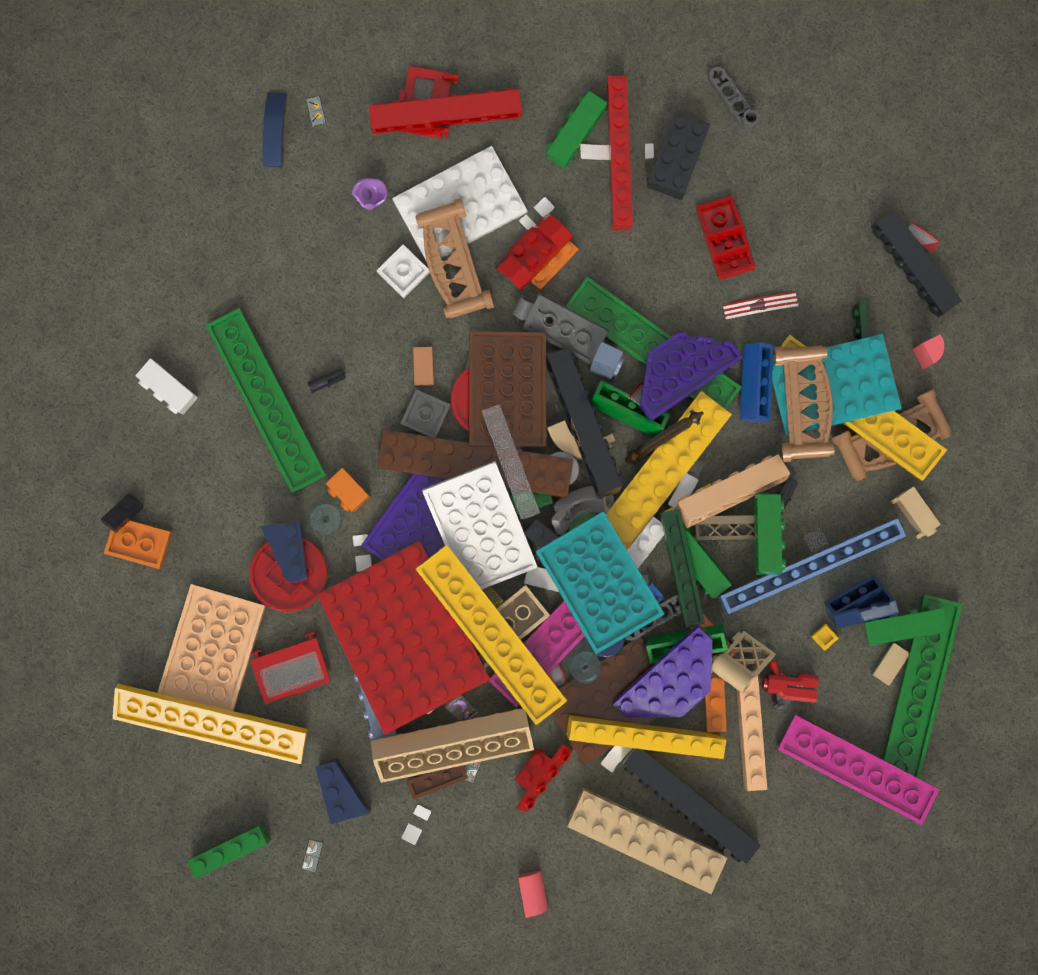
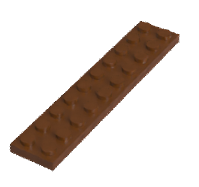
[377,430,574,498]

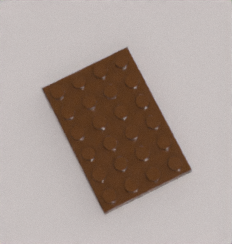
[469,331,546,447]
[552,637,658,765]

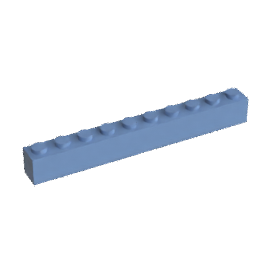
[717,518,906,614]

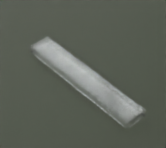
[482,404,540,520]

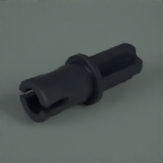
[307,368,346,393]
[778,478,798,516]

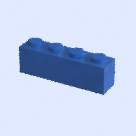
[740,342,774,423]

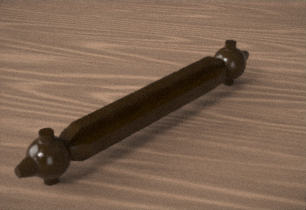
[625,410,704,464]

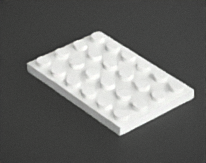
[392,146,527,262]
[422,461,538,589]

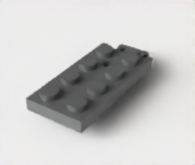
[513,293,609,364]

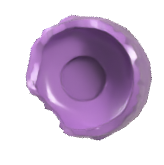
[352,178,387,210]

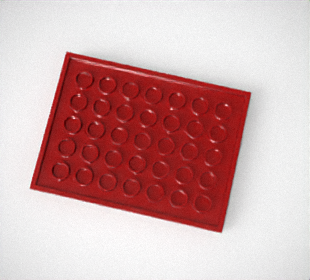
[317,541,491,735]

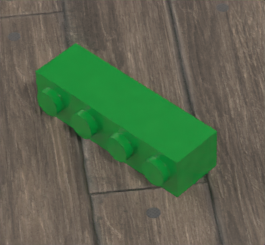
[546,91,608,170]
[590,380,670,437]
[754,494,786,575]
[664,523,732,599]
[864,605,949,646]
[646,624,728,664]
[187,823,271,879]

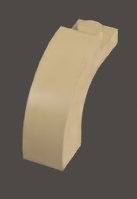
[547,421,615,460]

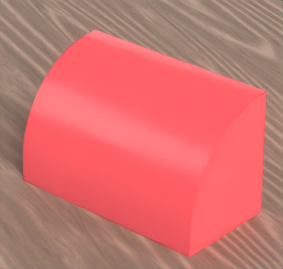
[912,334,944,369]
[518,870,548,918]

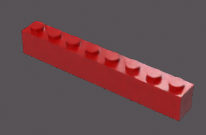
[607,75,633,231]
[369,88,522,134]

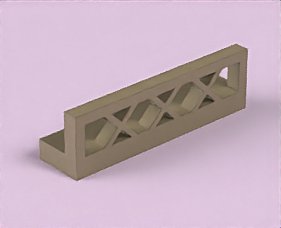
[695,515,755,540]

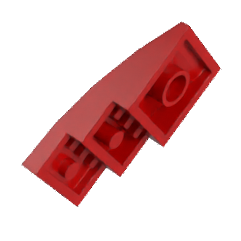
[696,196,756,280]

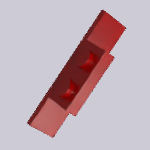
[515,744,573,812]

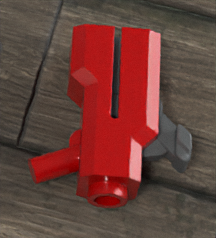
[762,660,818,709]

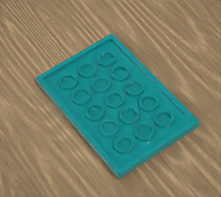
[772,334,902,437]
[536,511,664,654]

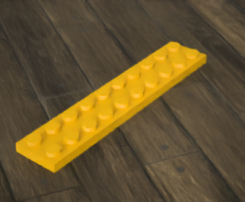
[773,335,947,481]
[606,391,732,550]
[416,545,567,725]
[113,684,308,764]

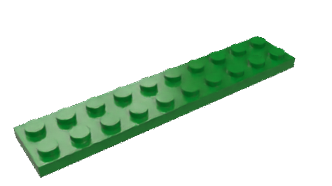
[565,276,742,410]
[206,308,327,494]
[882,594,962,779]

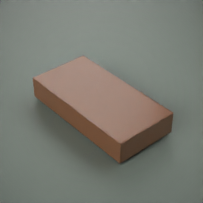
[413,347,434,386]

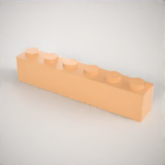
[675,454,790,528]
[736,670,767,791]

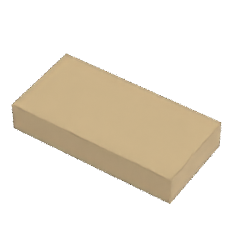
[871,642,909,686]

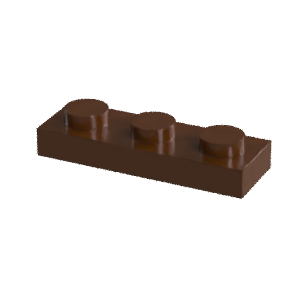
[406,765,468,800]

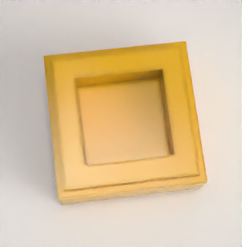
[811,624,839,651]

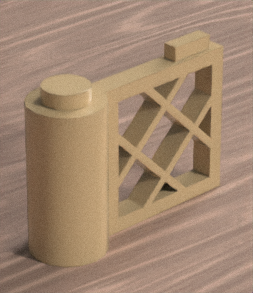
[711,631,775,693]

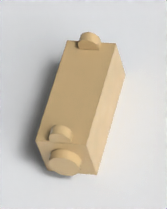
[891,487,941,539]

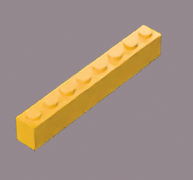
[566,715,726,759]

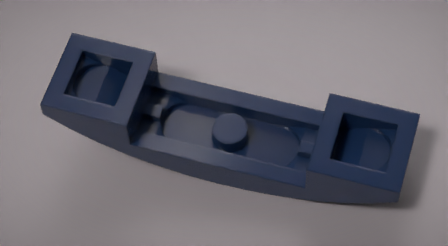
[263,92,287,167]

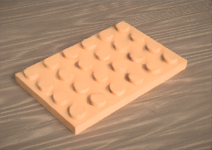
[157,584,266,711]

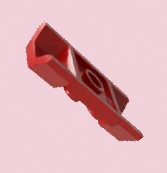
[494,214,573,291]

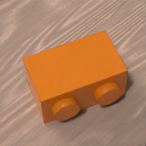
[326,468,370,512]

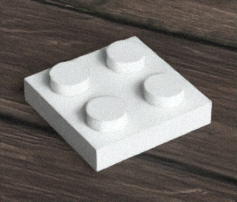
[376,245,430,298]

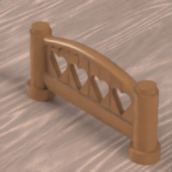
[415,198,494,319]
[775,345,834,462]
[831,389,952,481]

